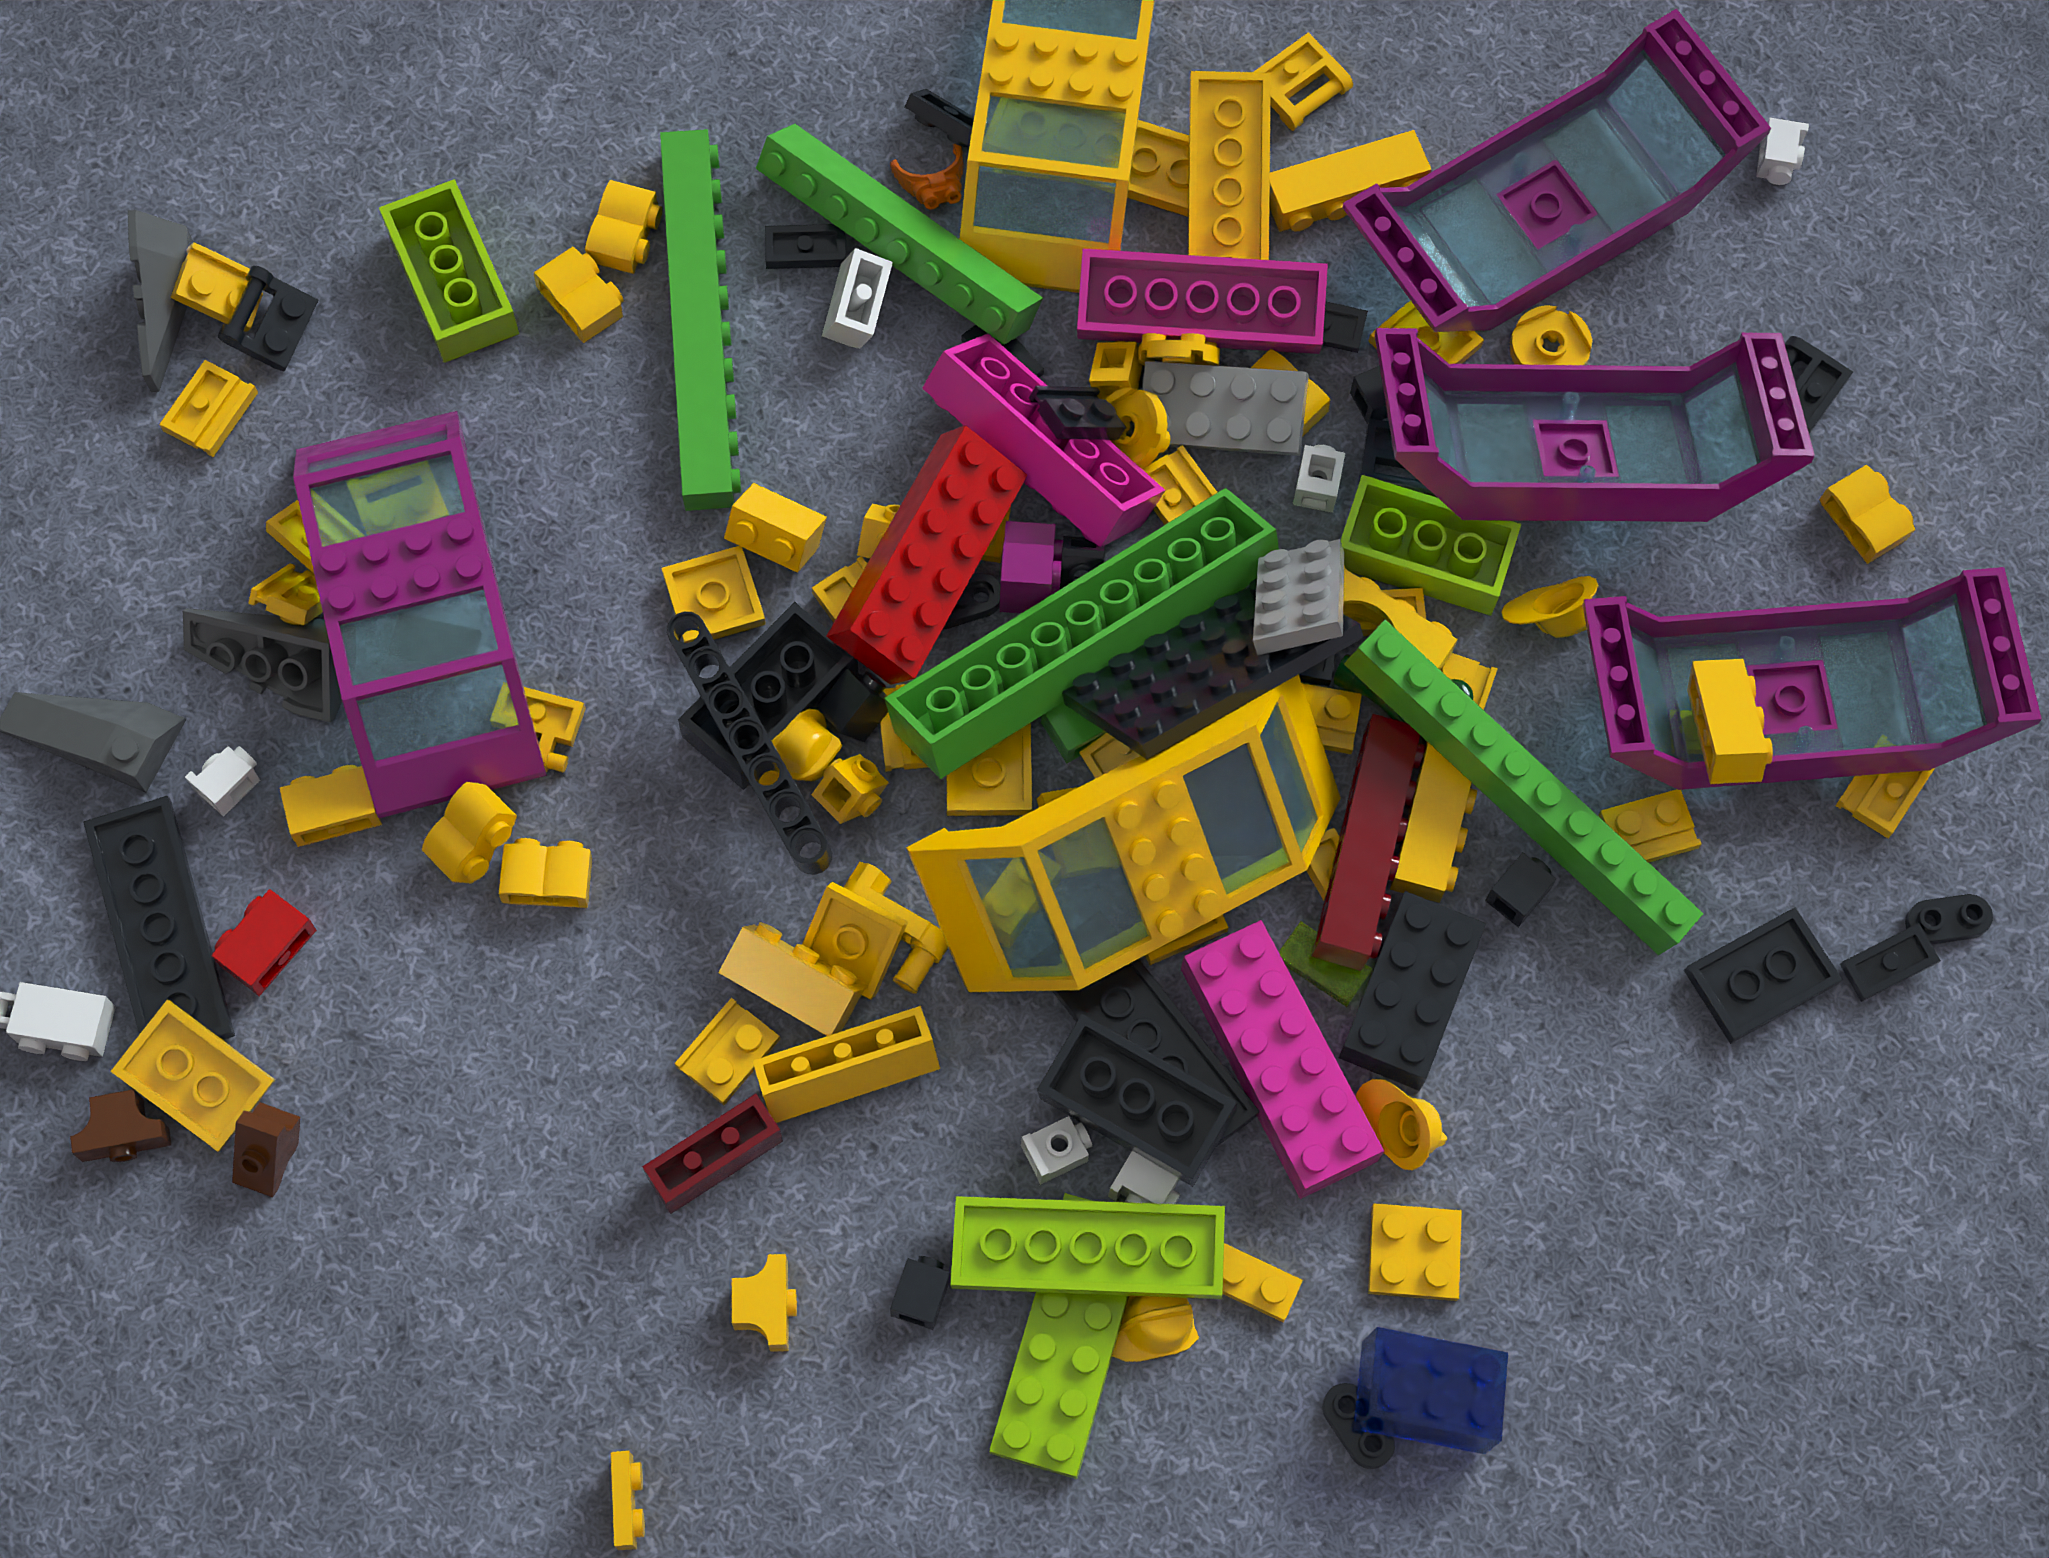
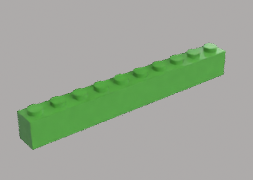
[660,129,742,511]
[1344,620,1704,955]

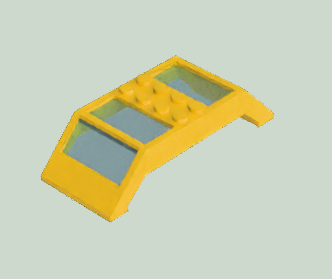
[959,0,1155,293]
[906,674,1341,992]

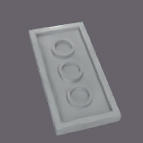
[1142,361,1309,456]
[1253,539,1344,655]

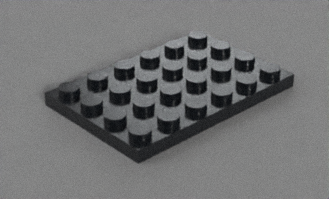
[1062,578,1364,759]

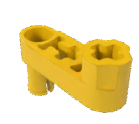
[844,862,948,994]

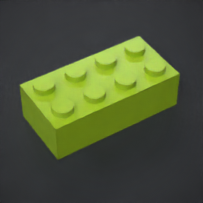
[379,179,520,363]
[1341,475,1521,616]

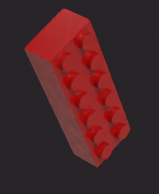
[826,425,1027,685]

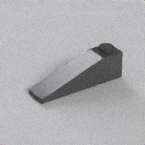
[127,210,200,392]
[182,608,357,722]
[0,692,186,793]

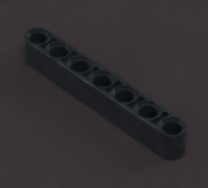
[667,611,832,875]

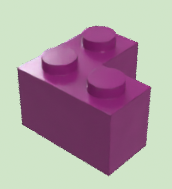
[1000,521,1063,613]

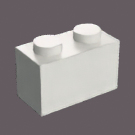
[822,248,893,349]

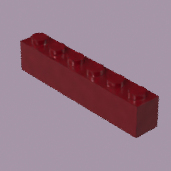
[1311,714,1425,971]

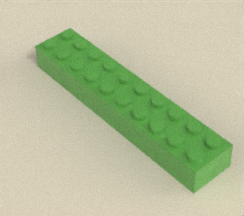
[884,488,1279,779]

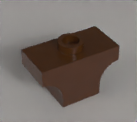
[70,1089,171,1162]
[232,1102,300,1197]

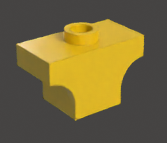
[732,1254,797,1352]

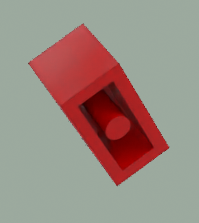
[211,889,317,997]

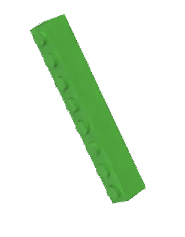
[756,124,1043,344]

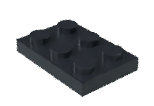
[1684,907,1843,1044]

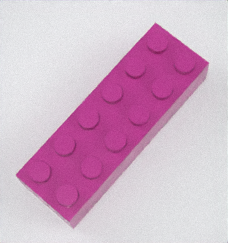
[1077,249,1328,354]
[922,333,1166,547]
[1181,920,1384,1199]

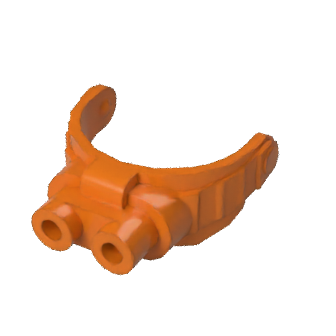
[890,144,964,210]

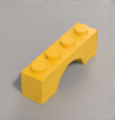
[1343,566,1458,671]

